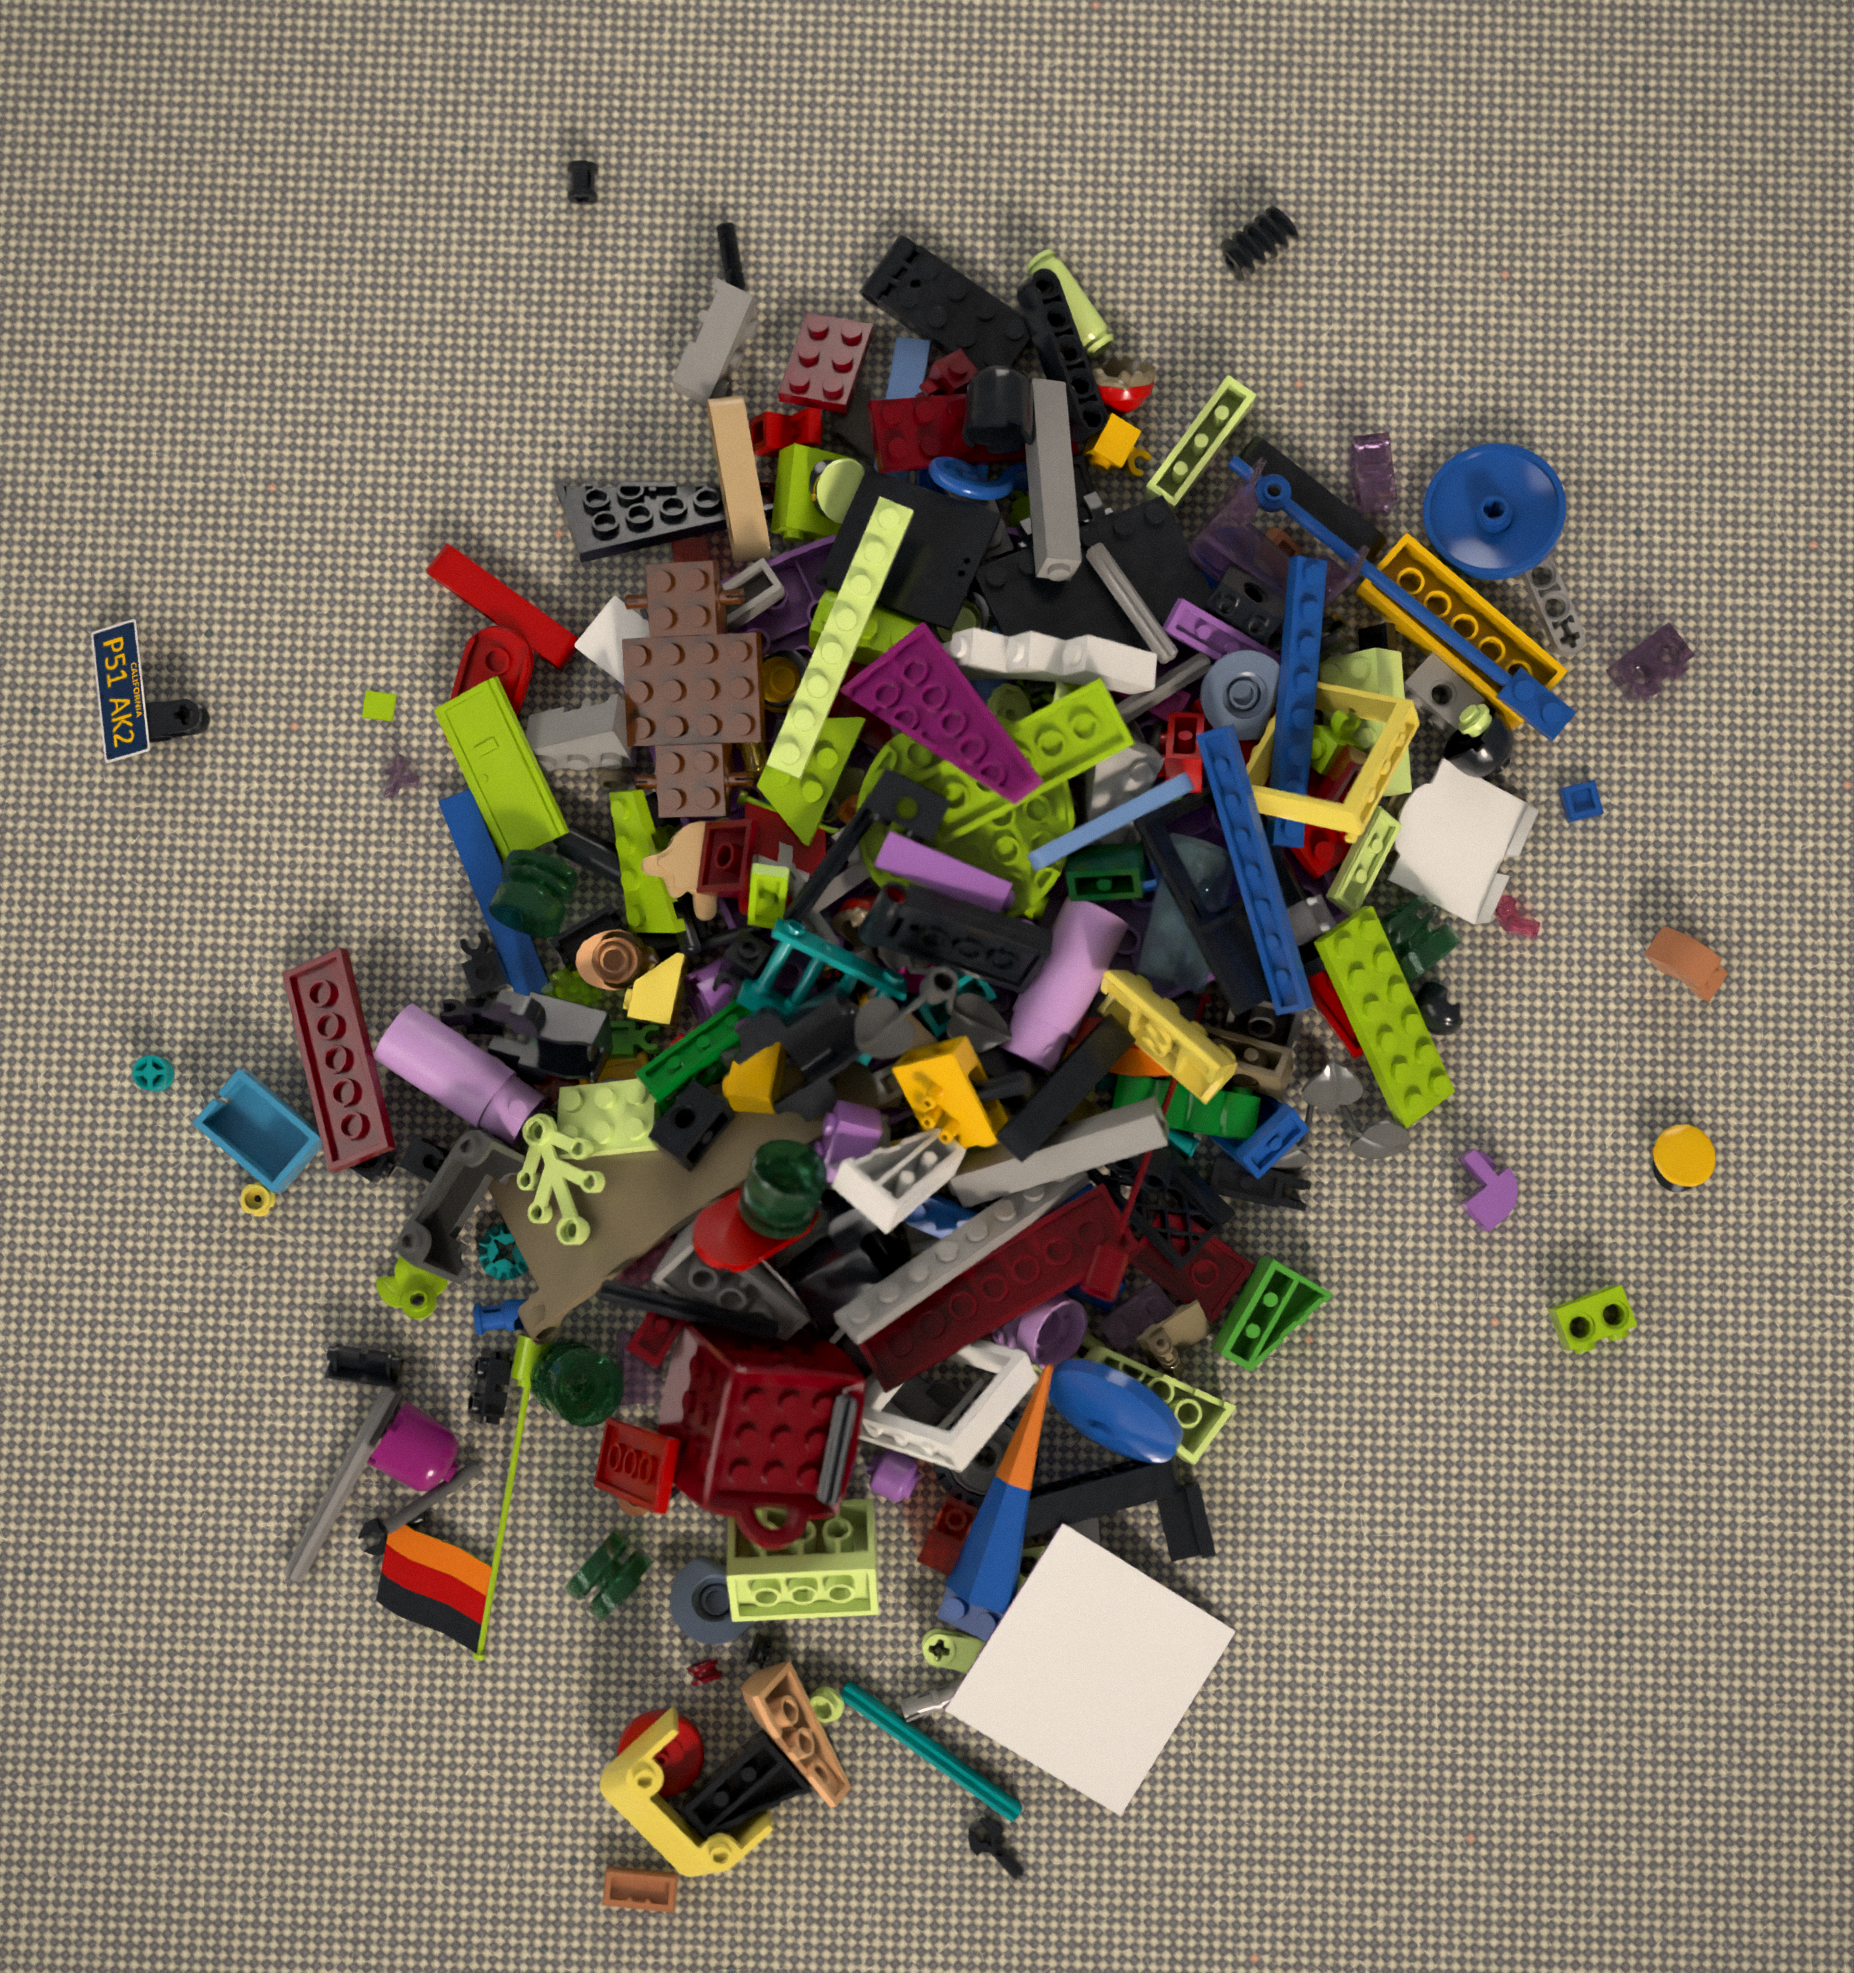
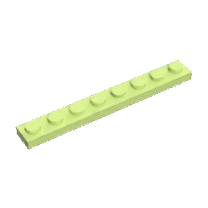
[766,497,914,780]

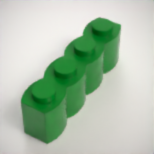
[1111,1075,1261,1141]

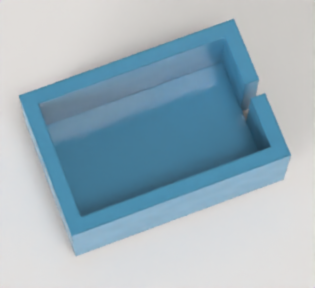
[192,1068,323,1193]

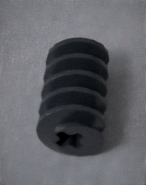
[1221,206,1299,281]

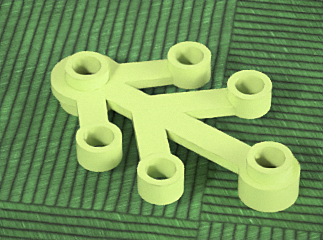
[517,1114,605,1245]

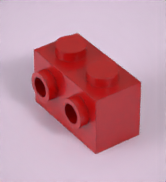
[1158,712,1205,793]

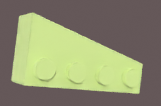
[1083,1345,1237,1465]

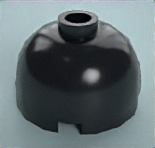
[1443,707,1514,778]

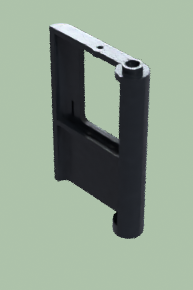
[1133,786,1326,1017]

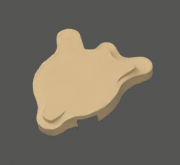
[641,817,730,921]

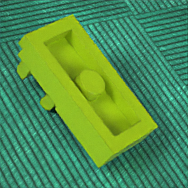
[747,863,790,929]

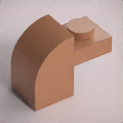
[1644,926,1728,1002]

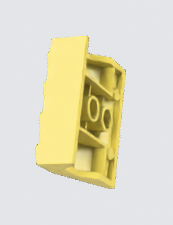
[1097,969,1238,1105]

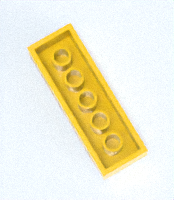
[1355,533,1568,731]

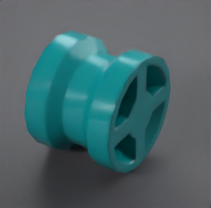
[132,1055,175,1092]

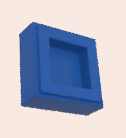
[1558,780,1604,824]

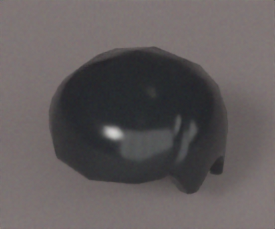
[1414,982,1463,1036]

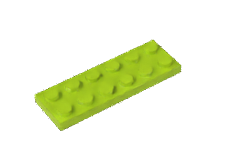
[912,678,1136,847]
[1314,906,1455,1129]

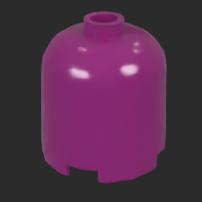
[367,1401,460,1491]

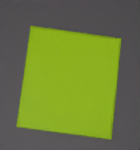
[361,690,397,722]

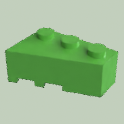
[1210,1255,1334,1372]

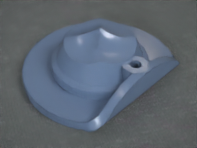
[1200,650,1280,741]
[670,1555,754,1645]

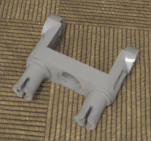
[786,826,881,967]

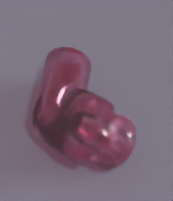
[1494,895,1540,939]

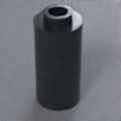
[553,822,622,886]

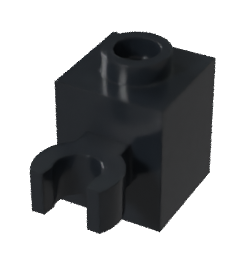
[712,928,773,1002]
[460,931,512,998]

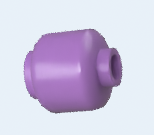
[866,1449,922,1502]

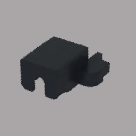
[734,981,863,1122]
[481,989,613,1085]
[789,1200,925,1330]

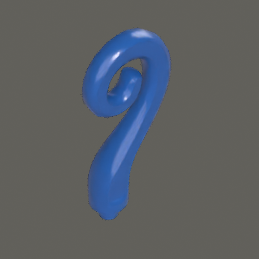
[928,456,1029,500]

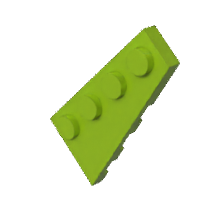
[609,789,687,933]

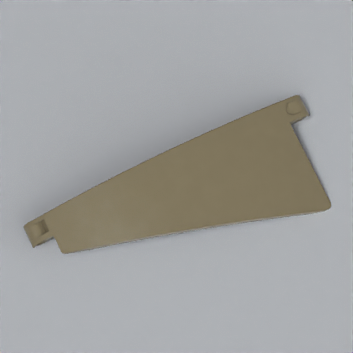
[488,1060,911,1345]

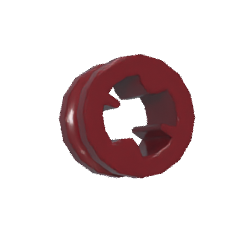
[687,1658,723,1686]

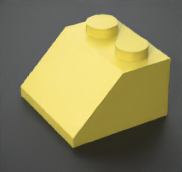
[623,953,690,1029]

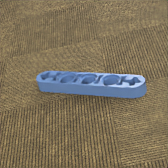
[1026,772,1195,872]

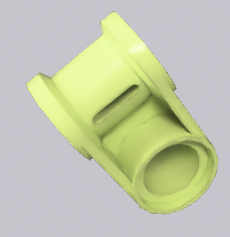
[922,1628,986,1674]

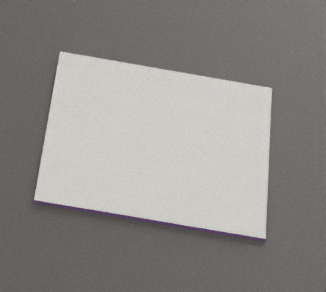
[944,1522,1236,1816]

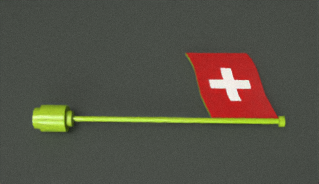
[737,790,1051,924]

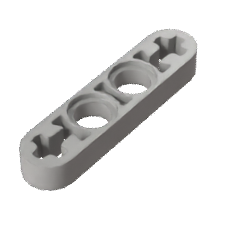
[1521,553,1586,657]

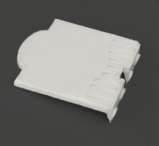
[1387,758,1539,925]

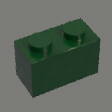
[1065,842,1146,902]

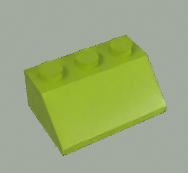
[808,587,929,666]

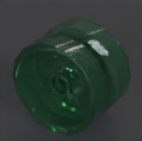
[564,1527,655,1622]

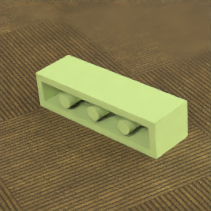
[1143,375,1256,514]

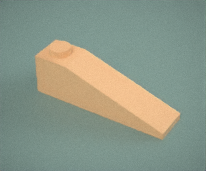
[740,1661,852,1808]

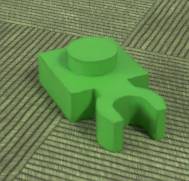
[609,1020,663,1059]

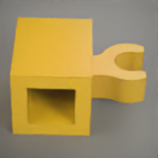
[1082,413,1152,478]

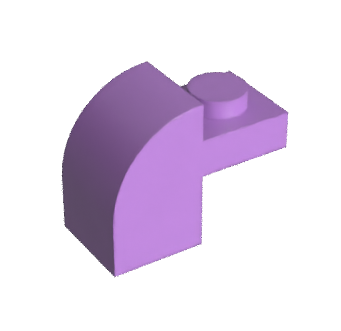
[1458,1149,1518,1232]

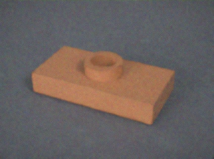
[602,1866,679,1913]

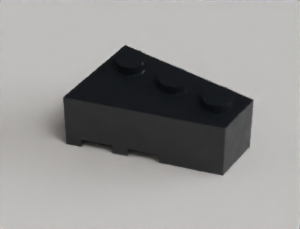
[682,1728,813,1838]

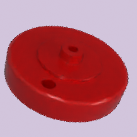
[617,1710,704,1798]

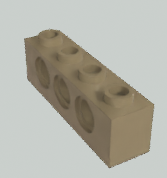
[1199,1023,1294,1099]

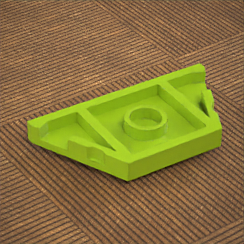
[757,717,867,846]

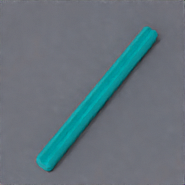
[840,1681,1023,1822]

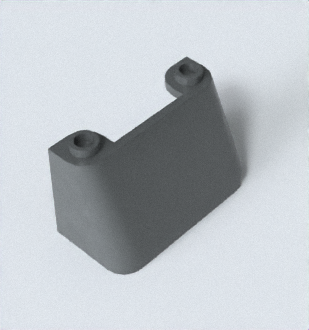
[396,1130,530,1285]

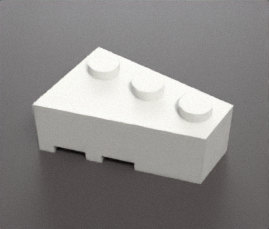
[832,1127,967,1234]

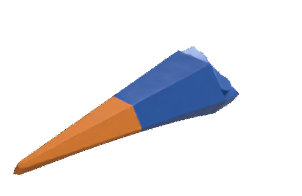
[937,1364,1053,1642]

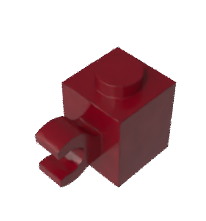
[915,349,978,397]

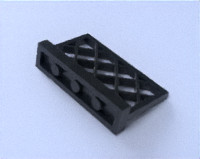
[1084,1143,1236,1271]

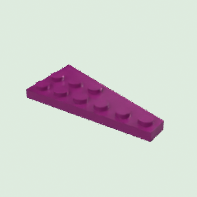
[839,622,1044,805]

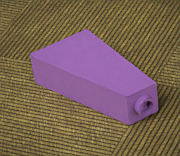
[875,830,1016,913]

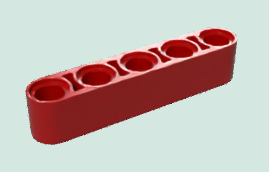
[425,543,578,671]

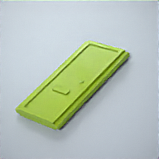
[434,676,570,864]

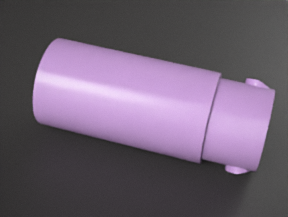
[998,896,1129,1073]
[374,1003,547,1147]

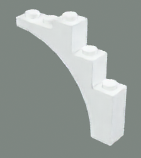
[942,627,1157,695]

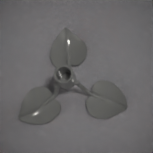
[855,946,1012,1058]
[1270,1057,1412,1174]

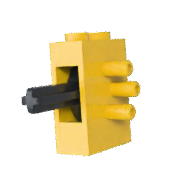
[892,1035,1032,1149]

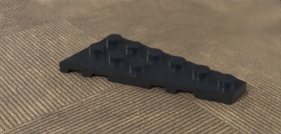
[554,481,776,563]

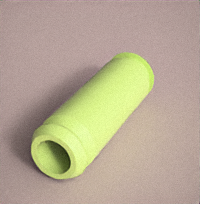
[1027,249,1114,358]

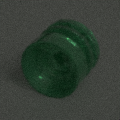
[488,849,579,938]
[1380,893,1462,984]
[738,1139,828,1239]
[530,1339,624,1428]

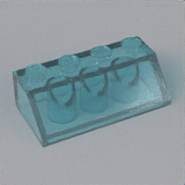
[1134,833,1234,993]

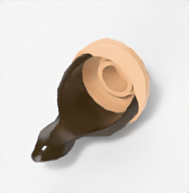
[575,929,660,990]

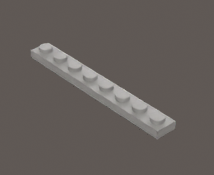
[834,1171,1089,1345]

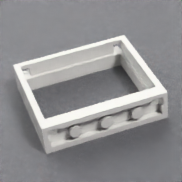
[859,1340,1037,1472]

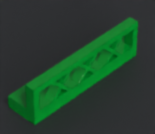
[635,999,754,1115]

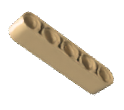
[707,395,771,563]

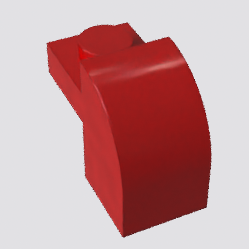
[749,407,823,458]

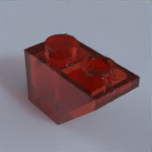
[916,1494,979,1576]

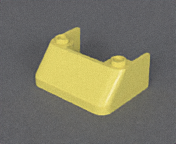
[600,1706,774,1877]

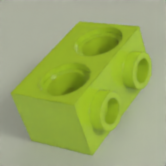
[1547,1284,1638,1354]

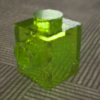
[541,968,603,1007]

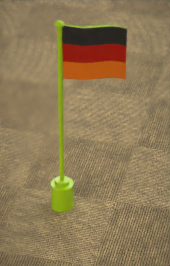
[376,1334,554,1661]

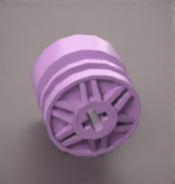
[991,1294,1087,1370]

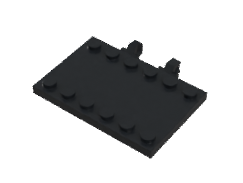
[974,492,1223,699]

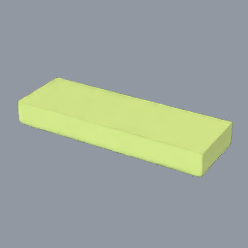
[1326,806,1402,916]

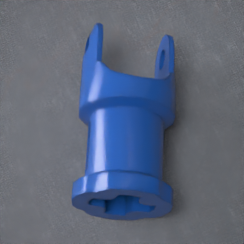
[473,1298,528,1335]

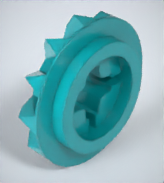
[478,1223,529,1280]

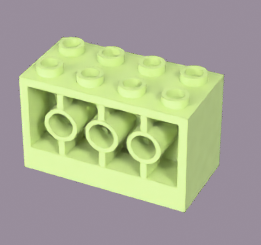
[726,1498,879,1622]

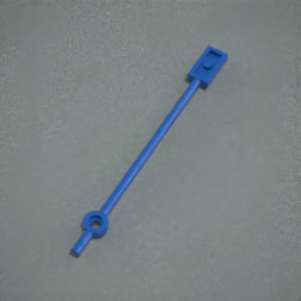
[1227,455,1576,742]

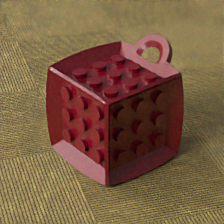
[658,1322,866,1550]

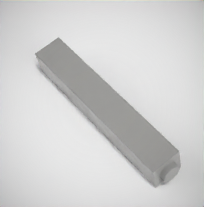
[1025,378,1082,581]
[947,1096,1169,1208]

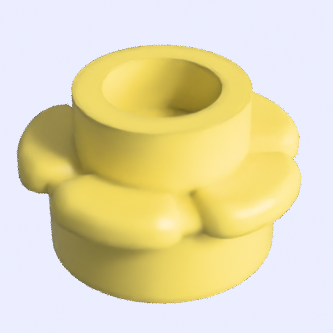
[241,1181,276,1217]

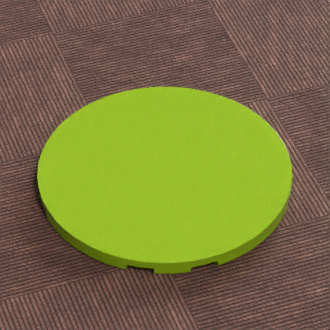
[856,715,1075,918]

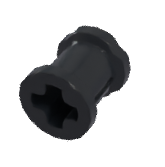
[567,160,598,205]

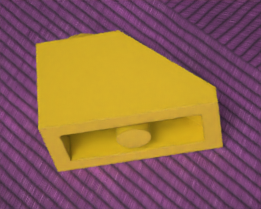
[723,1041,787,1114]

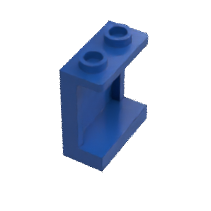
[1208,1085,1310,1179]

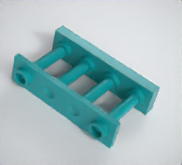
[736,917,908,1066]

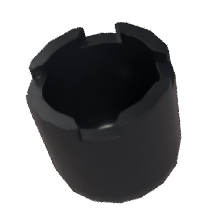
[962,362,1034,454]

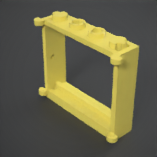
[1246,682,1420,844]

